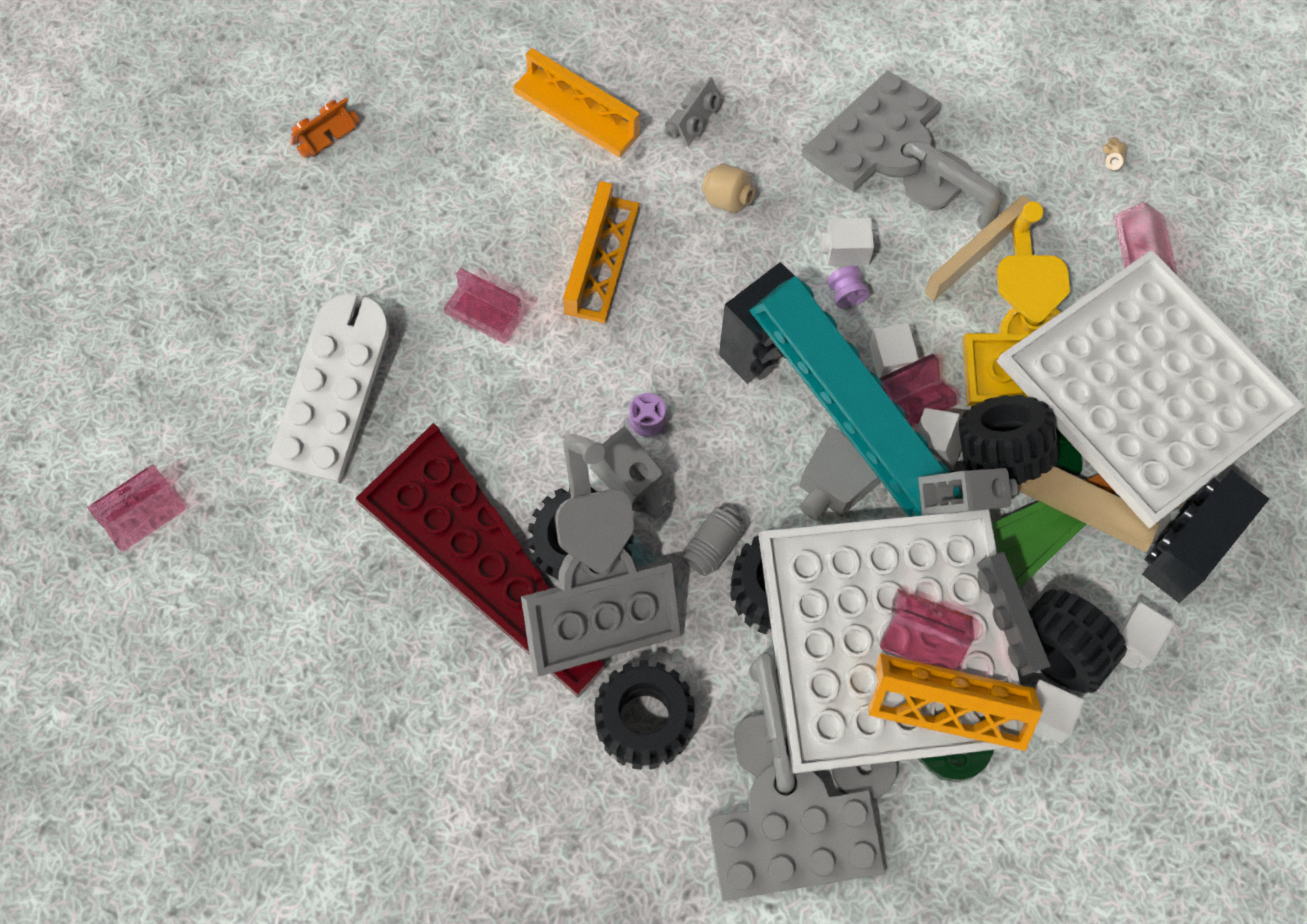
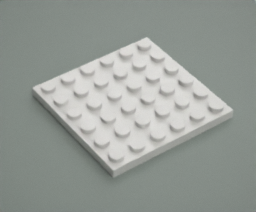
[996,250,1304,529]
[758,509,1030,774]

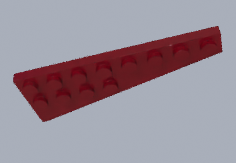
[355,423,604,698]

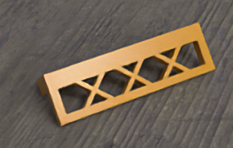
[513,48,640,158]
[563,181,640,323]
[868,653,1042,751]

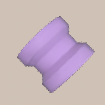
[827,266,870,308]
[629,393,666,437]

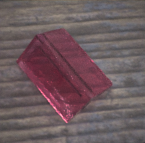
[1114,201,1177,274]
[443,268,523,344]
[879,354,957,426]
[87,464,185,552]
[880,589,974,671]

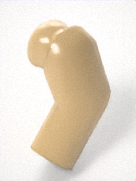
[1103,137,1128,172]

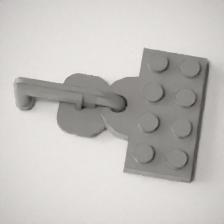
[802,70,1001,230]
[521,434,681,677]
[708,653,885,901]

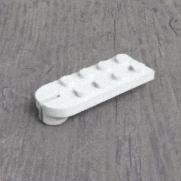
[267,294,389,484]

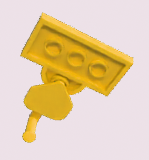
[962,201,1070,406]

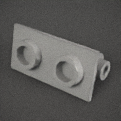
[665,76,721,147]

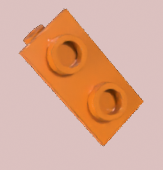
[290,97,359,158]

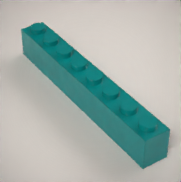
[749,276,967,517]

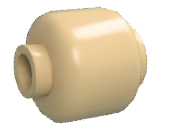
[702,163,756,213]

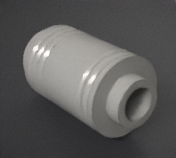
[682,506,745,576]

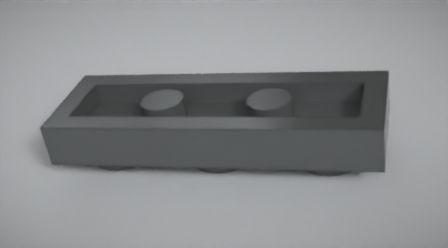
[977,552,1050,676]

